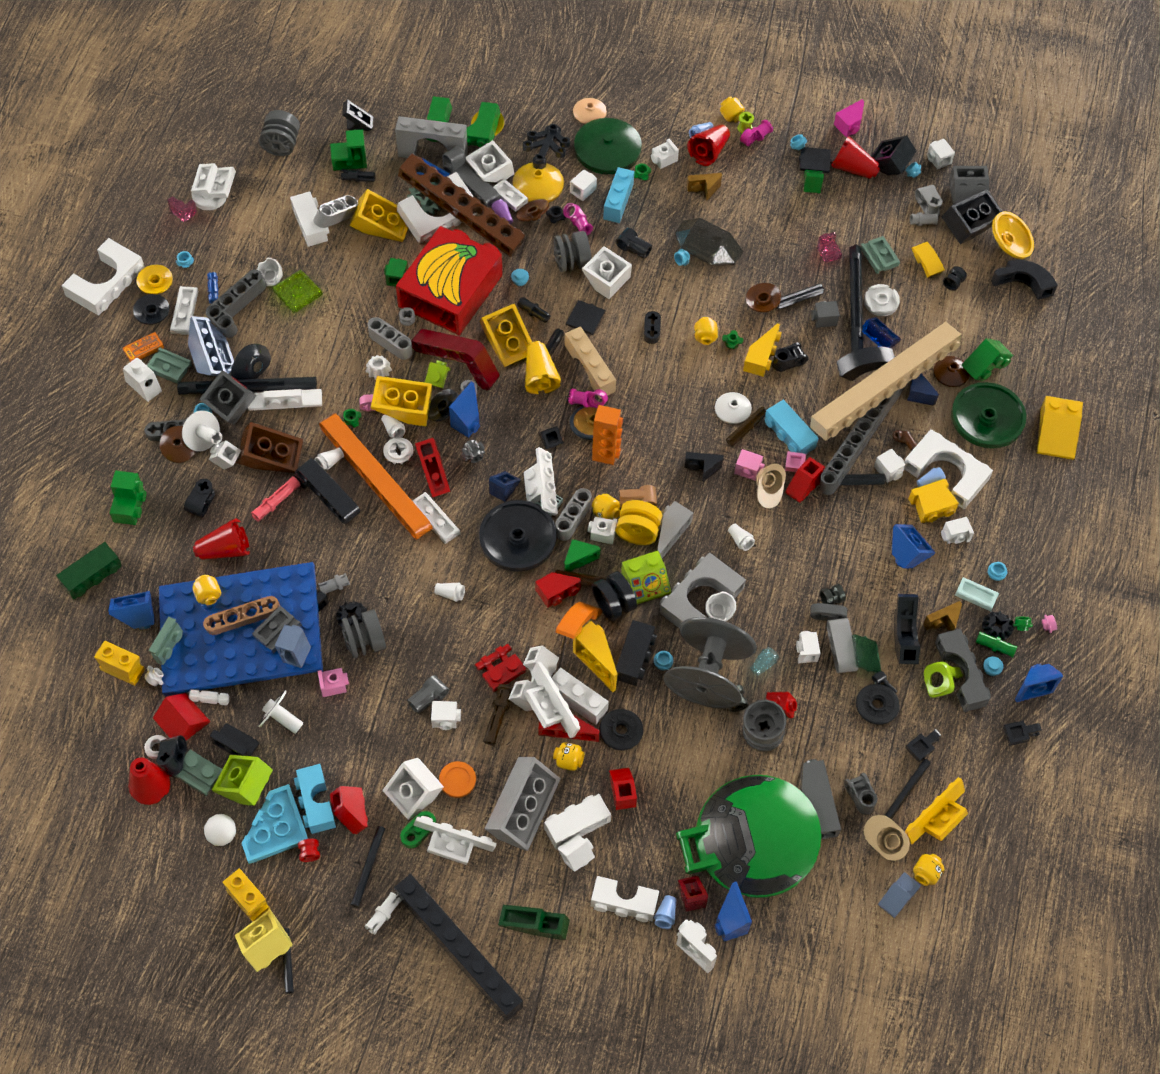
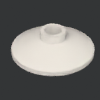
[715,392,752,424]

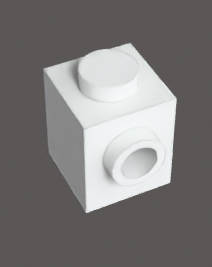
[927,139,955,170]
[570,170,597,201]
[209,440,241,470]
[874,449,905,483]
[431,701,461,730]
[557,834,595,872]

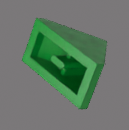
[803,170,824,193]
[564,539,600,572]

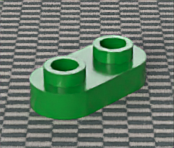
[400,811,436,848]

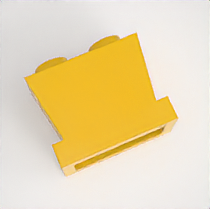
[908,479,959,523]
[94,641,145,686]
[223,868,270,922]

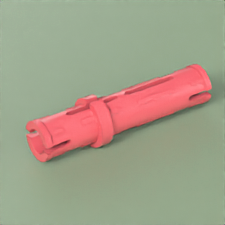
[251,476,301,522]

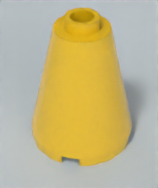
[525,341,561,394]

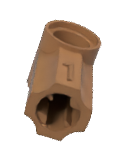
[619,485,657,507]

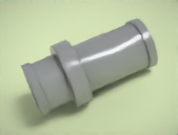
[910,212,938,226]
[318,573,350,594]

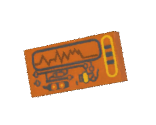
[123,332,164,362]

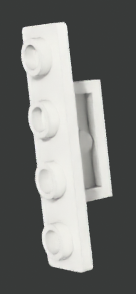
[248,389,322,411]
[524,447,558,516]
[524,662,580,738]
[414,816,496,865]

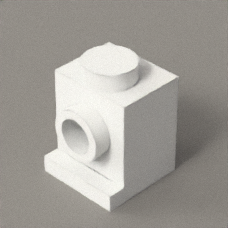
[651,139,679,169]
[588,517,617,545]
[941,517,974,544]
[796,631,820,663]

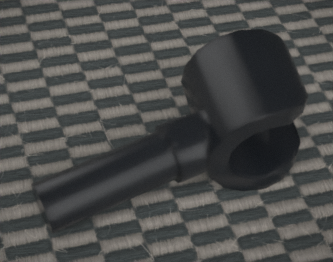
[872,671,898,694]

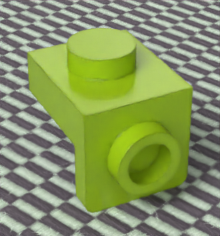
[425,360,451,388]

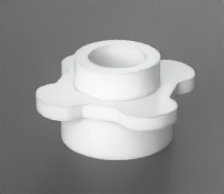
[145,666,164,686]

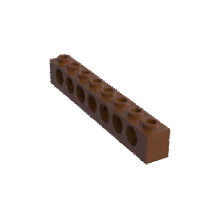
[398,154,525,257]

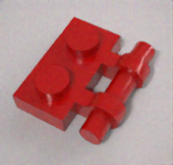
[475,644,527,692]

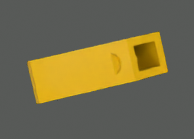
[743,323,782,377]

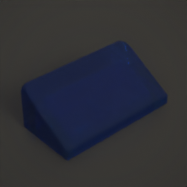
[863,317,901,348]

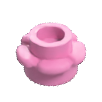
[1041,615,1057,633]

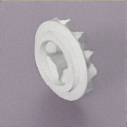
[383,437,413,465]

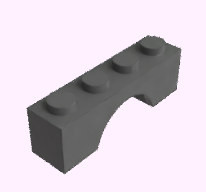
[935,629,991,712]

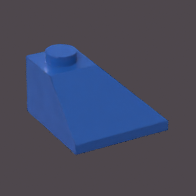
[449,381,480,438]
[892,524,936,568]
[108,591,154,630]
[1015,664,1063,702]
[715,882,752,942]

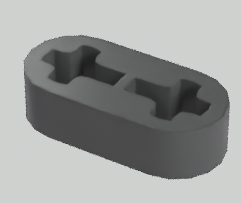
[810,603,848,621]

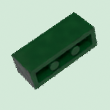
[56,542,122,600]

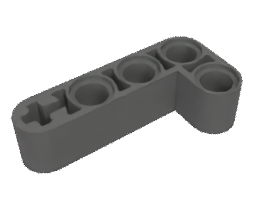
[442,146,500,207]
[206,269,267,338]

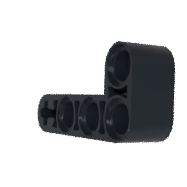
[294,458,361,524]

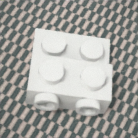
[676,919,717,973]

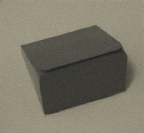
[538,426,564,449]

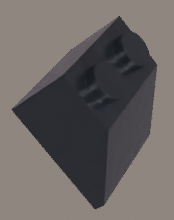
[871,135,917,176]

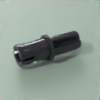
[341,169,376,183]
[517,297,551,323]

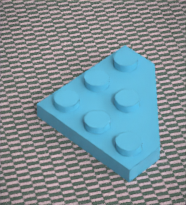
[242,784,308,864]

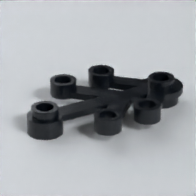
[522,124,570,169]

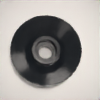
[133,294,170,325]
[428,389,458,422]

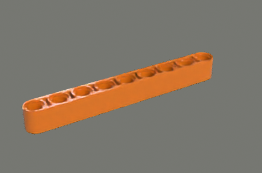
[319,413,433,540]

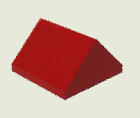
[153,693,210,741]

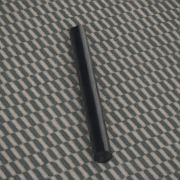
[884,758,931,819]
[351,826,385,907]

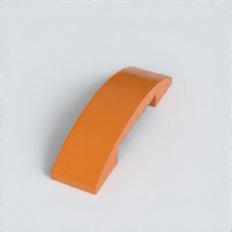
[555,602,602,639]

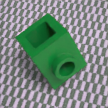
[384,258,408,287]

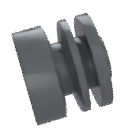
[259,110,300,156]
[553,230,591,273]
[342,609,386,659]
[743,700,786,752]

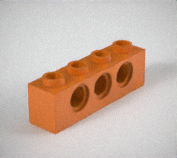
[592,405,623,465]

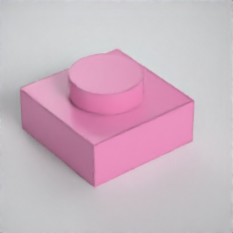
[785,451,806,472]

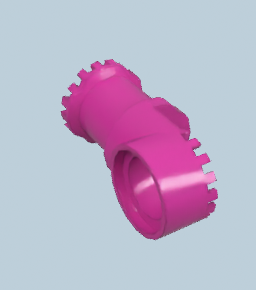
[740,119,773,146]
[563,203,593,235]
[568,388,608,408]

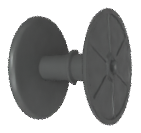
[664,617,757,708]

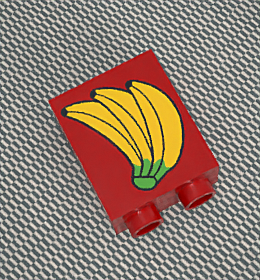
[396,226,502,336]

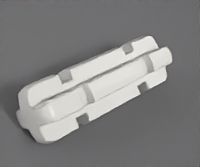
[189,689,229,705]

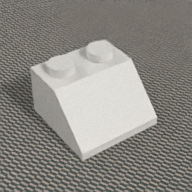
[466,140,514,183]
[582,246,632,299]
[382,758,444,820]

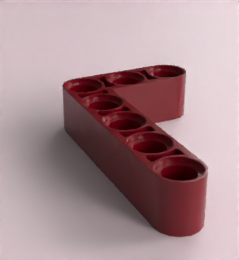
[411,329,500,391]

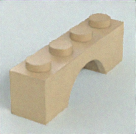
[565,326,616,399]

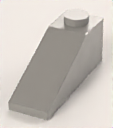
[657,501,693,558]

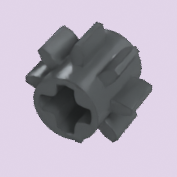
[462,440,485,463]

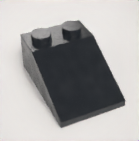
[941,190,1003,245]

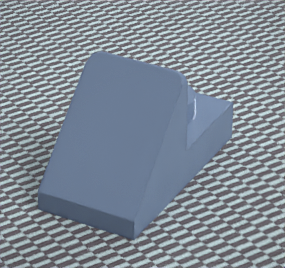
[878,872,921,918]

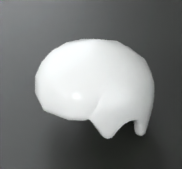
[257,258,283,287]
[705,591,736,621]
[204,814,236,846]

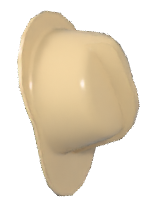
[756,464,786,508]
[864,815,910,861]

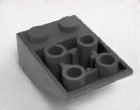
[949,166,989,205]

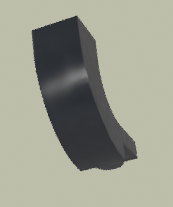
[991,260,1058,300]
[836,347,896,381]
[894,594,921,664]

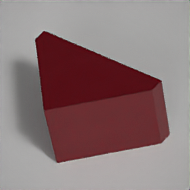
[678,876,708,912]

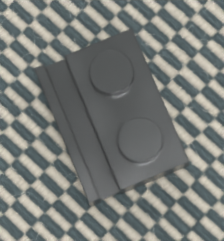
[252,606,302,654]

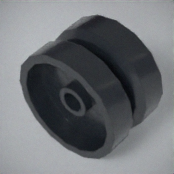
[591,571,637,622]

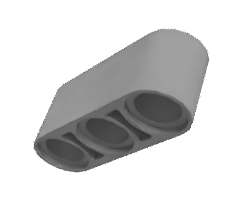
[313,195,358,228]
[368,317,412,360]
[555,488,592,541]
[827,618,858,673]

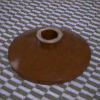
[516,199,549,222]
[746,283,781,312]
[934,356,970,387]
[159,426,196,463]

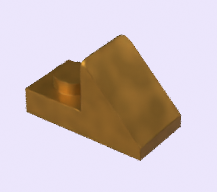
[686,173,722,200]
[923,601,962,631]

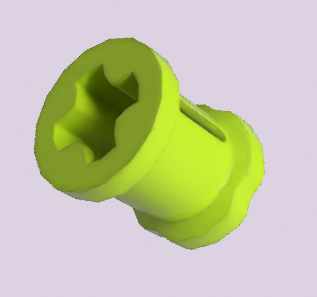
[738,112,754,133]

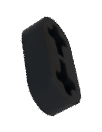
[644,311,661,344]

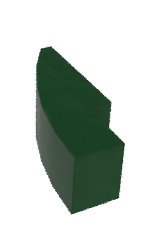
[498,904,570,940]

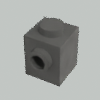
[811,301,840,328]

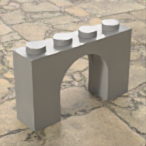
[395,116,468,158]
[659,553,746,629]

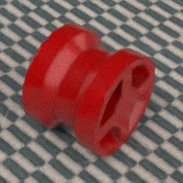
[298,839,320,862]

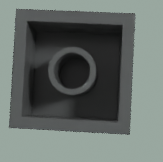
[199,370,257,425]

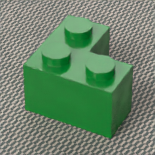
[330,130,367,171]
[961,338,1014,381]
[109,470,146,525]

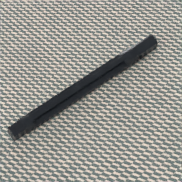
[849,244,863,352]
[177,377,317,395]

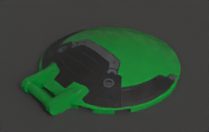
[676,775,821,898]

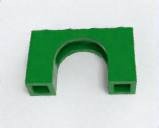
[426,96,501,147]

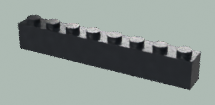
[394,873,523,1022]

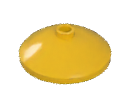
[513,162,564,203]
[992,211,1034,259]

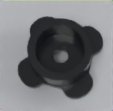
[546,206,566,224]

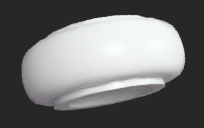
[144,735,167,759]

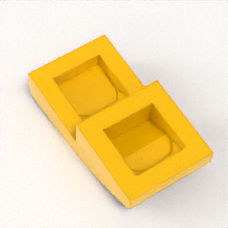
[911,242,945,278]

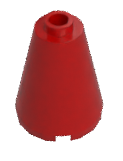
[687,125,730,166]
[831,136,880,179]
[193,518,250,560]
[128,757,171,805]

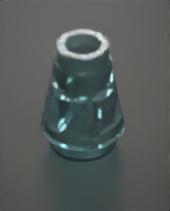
[750,647,779,676]

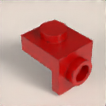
[766,692,797,718]

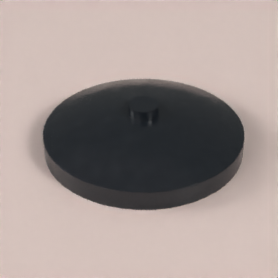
[479,500,556,572]

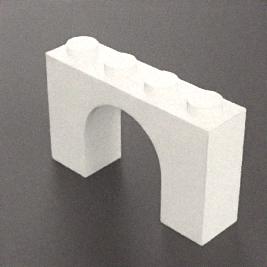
[397,172,477,244]
[62,238,145,316]
[904,430,993,509]

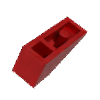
[415,438,451,497]
[538,715,600,742]

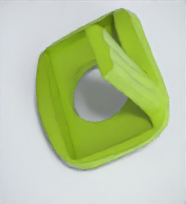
[924,662,963,698]

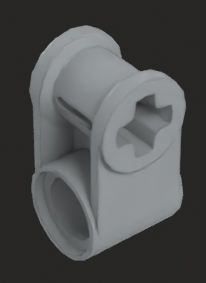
[915,185,943,216]

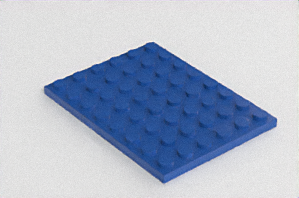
[159,562,323,696]

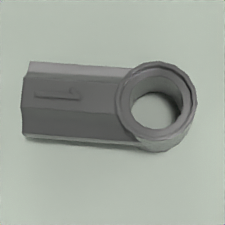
[407,675,449,714]

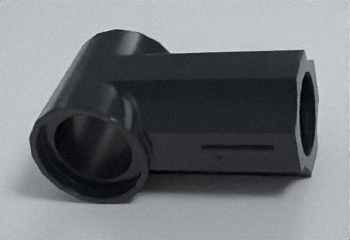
[615,228,653,258]

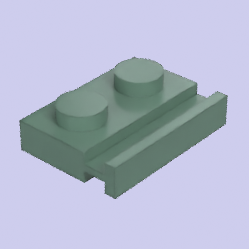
[860,236,900,274]
[147,348,192,384]
[148,617,183,665]
[174,749,222,796]

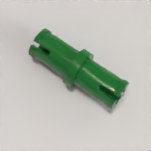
[976,631,1018,658]

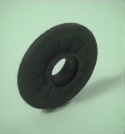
[856,684,900,725]
[599,709,644,751]

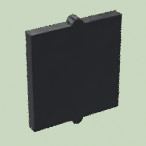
[799,147,832,173]
[566,300,605,335]

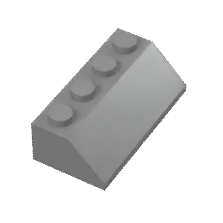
[485,757,561,851]

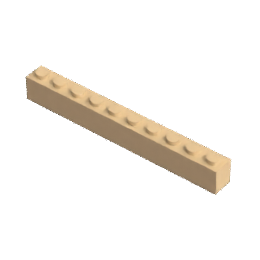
[810,322,961,441]

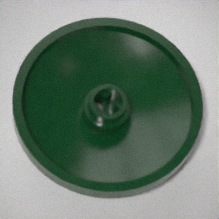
[574,118,642,175]
[951,382,1027,449]

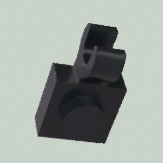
[1003,720,1042,746]
[905,729,941,762]

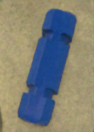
[207,272,219,304]

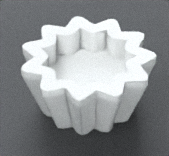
[366,355,392,380]

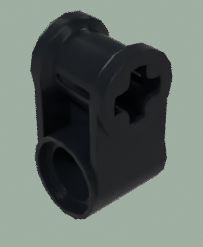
[772,342,809,372]
[184,479,215,517]
[157,735,187,777]

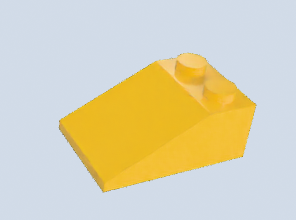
[349,189,408,242]
[479,303,532,367]
[371,376,432,426]
[1037,396,1083,460]
[573,621,617,692]

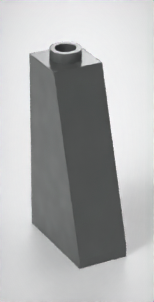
[800,759,841,839]

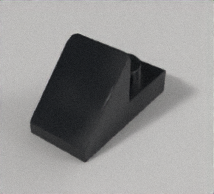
[342,100,373,131]
[684,452,724,482]

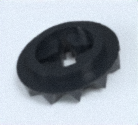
[336,600,367,627]
[982,611,1014,640]

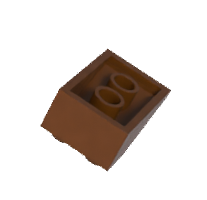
[236,422,303,473]

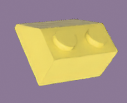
[235,909,293,972]

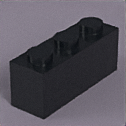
[616,620,657,686]

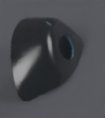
[231,344,271,380]

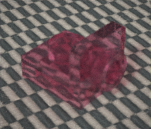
[167,196,197,222]
[817,232,842,263]

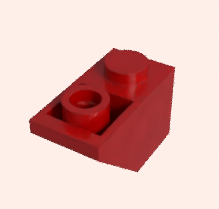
[785,457,825,503]
[535,572,581,608]
[609,768,637,810]
[330,786,368,834]

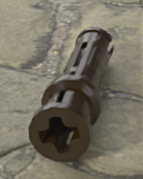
[483,684,513,746]

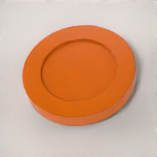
[439,761,476,798]

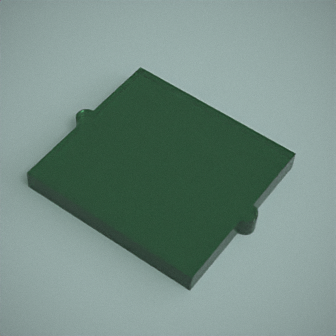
[852,634,881,673]

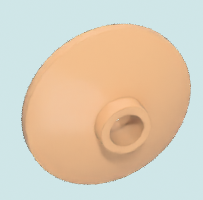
[573,98,606,124]

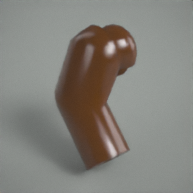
[892,430,918,451]

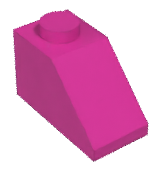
[834,99,864,137]

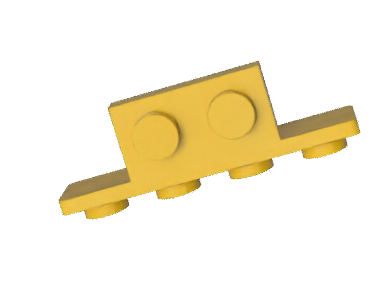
[905,777,968,844]

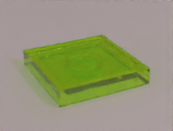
[272,269,323,313]

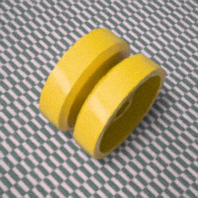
[615,500,663,545]

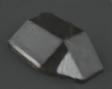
[674,218,743,265]

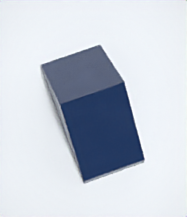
[907,373,939,406]
[489,471,521,502]

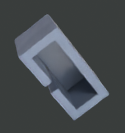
[275,625,311,668]

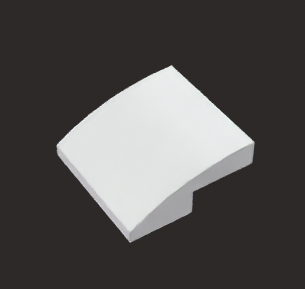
[191,163,236,198]

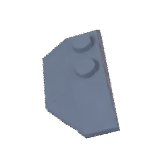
[188,316,234,376]

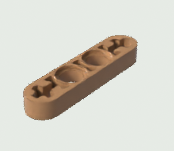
[203,596,280,635]

